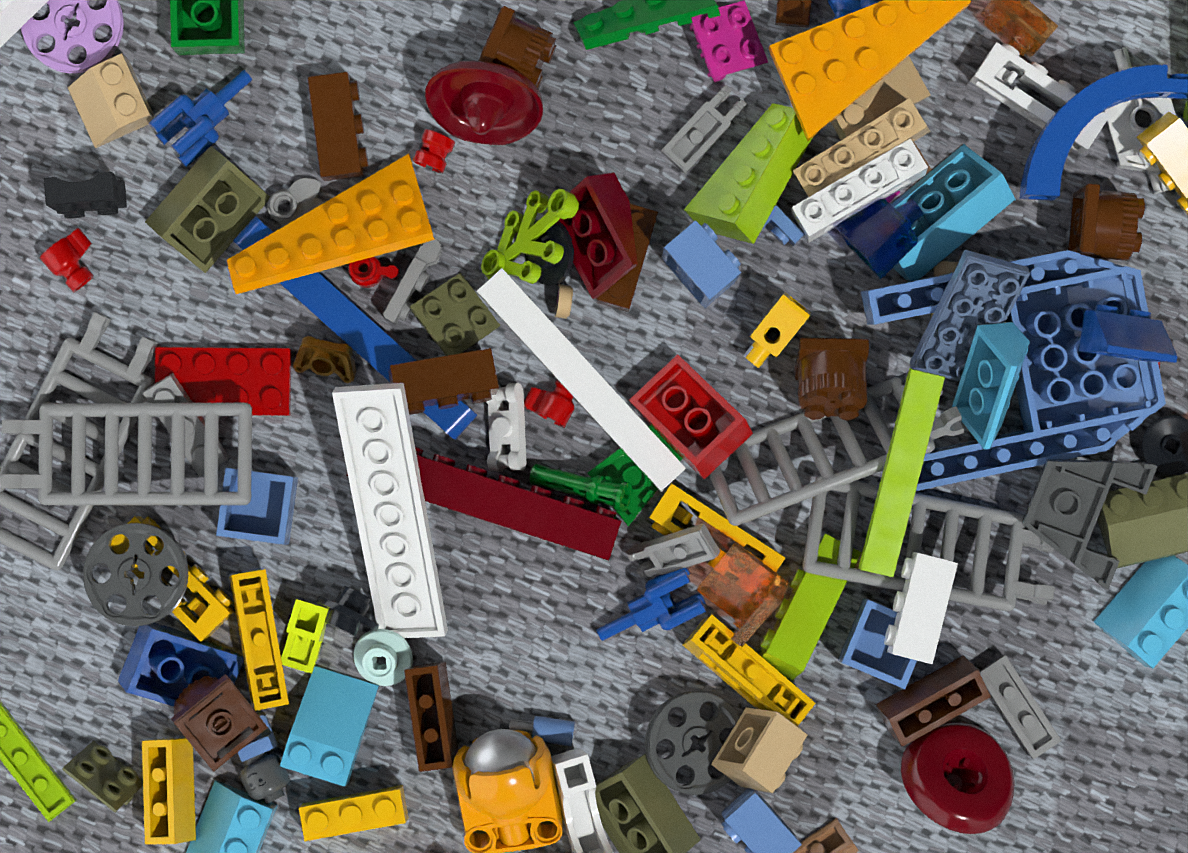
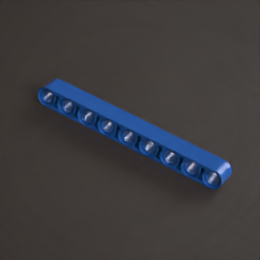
[233,216,477,440]

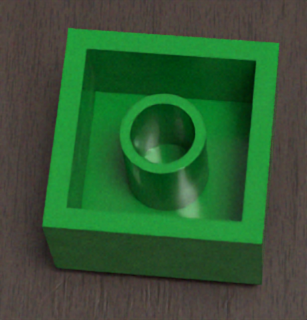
[170,0,245,55]

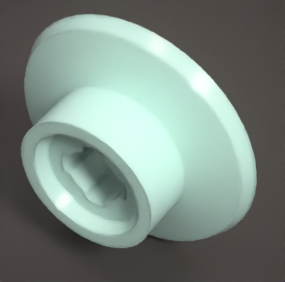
[353,629,413,686]

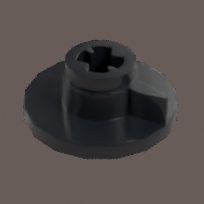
[524,220,574,286]
[316,586,379,636]

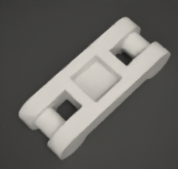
[486,383,526,472]

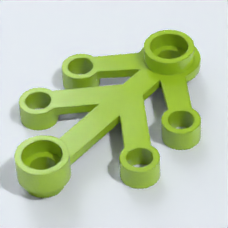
[481,189,579,284]

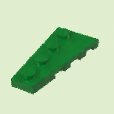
[573,0,721,50]
[587,425,682,527]

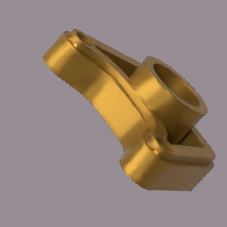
[293,336,357,383]

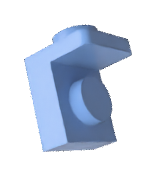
[761,205,805,246]
[238,715,279,762]

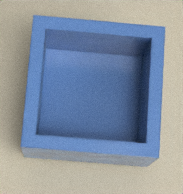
[216,468,298,545]
[838,598,917,689]
[721,788,802,853]

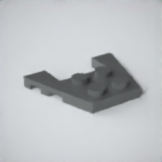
[1022,459,1158,589]

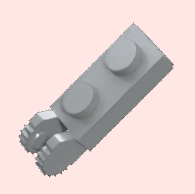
[661,85,747,175]
[383,238,443,326]
[626,523,720,578]

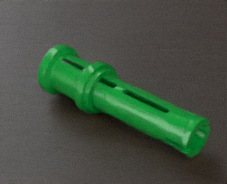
[529,464,632,512]

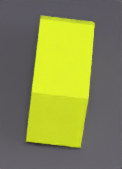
[281,599,329,674]

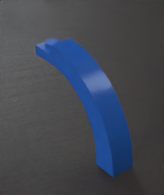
[1019,65,1188,201]

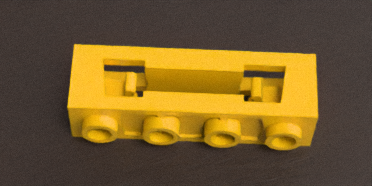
[648,483,785,593]
[111,516,234,642]
[229,569,289,711]
[682,614,816,727]

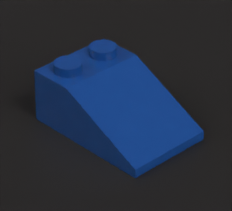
[1079,305,1177,363]
[118,622,244,706]

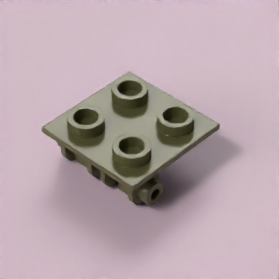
[409,273,501,356]
[62,740,143,813]

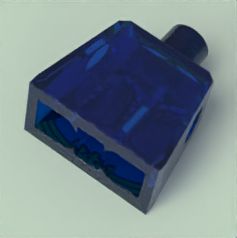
[836,199,924,279]

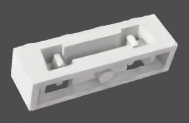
[970,42,1110,154]
[791,138,928,243]

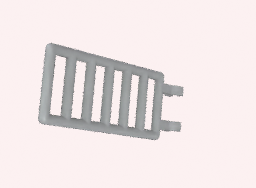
[0,312,159,571]
[709,377,964,526]
[1,402,252,505]
[803,475,1055,611]

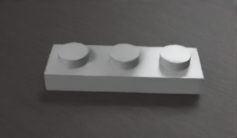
[142,373,230,477]
[979,654,1062,759]

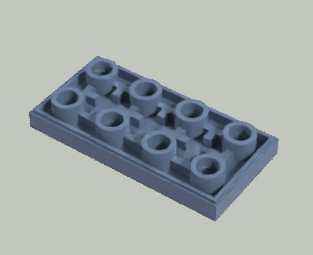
[910,250,1030,381]

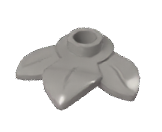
[267,178,325,228]

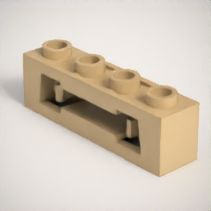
[793,98,931,197]

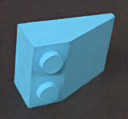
[280,666,379,787]

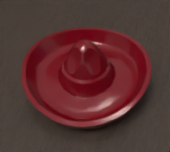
[425,60,543,145]
[901,721,1015,834]

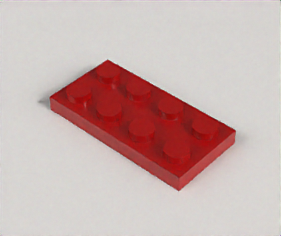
[155,347,291,416]

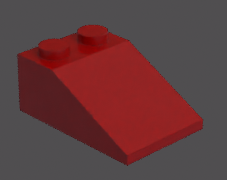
[629,354,753,480]

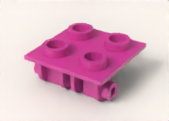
[689,0,768,82]

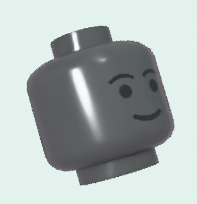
[239,751,290,804]

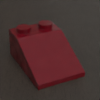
[559,172,638,299]

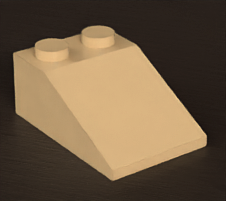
[831,56,931,140]

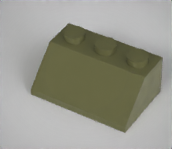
[145,146,270,273]
[1097,473,1188,568]
[595,754,701,853]

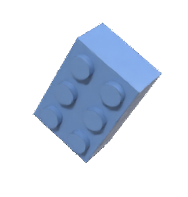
[661,220,741,308]

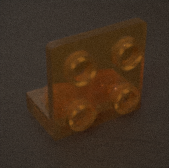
[980,0,1058,58]
[697,543,790,647]

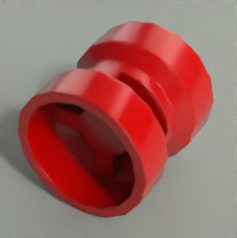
[412,129,456,174]

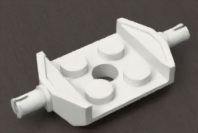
[1104,47,1176,194]

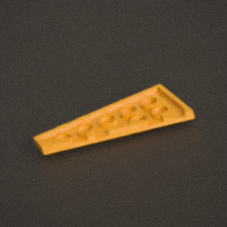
[769,0,971,141]
[227,154,434,294]

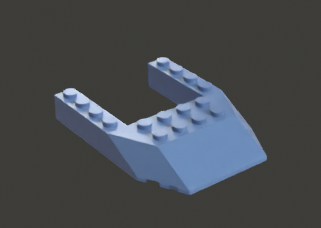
[861,250,1166,491]

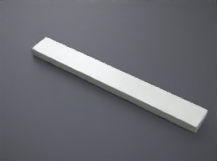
[477,268,686,491]

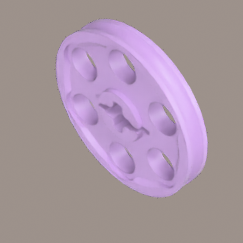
[21,0,124,74]

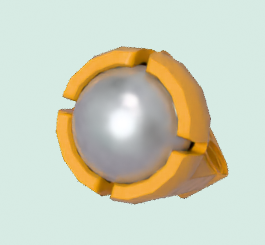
[452,729,562,853]

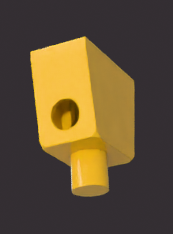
[743,292,811,368]

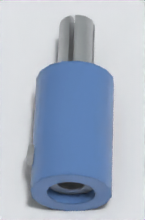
[509,716,575,747]

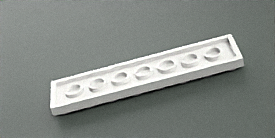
[332,383,448,638]

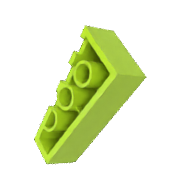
[684,103,812,244]
[759,533,861,681]

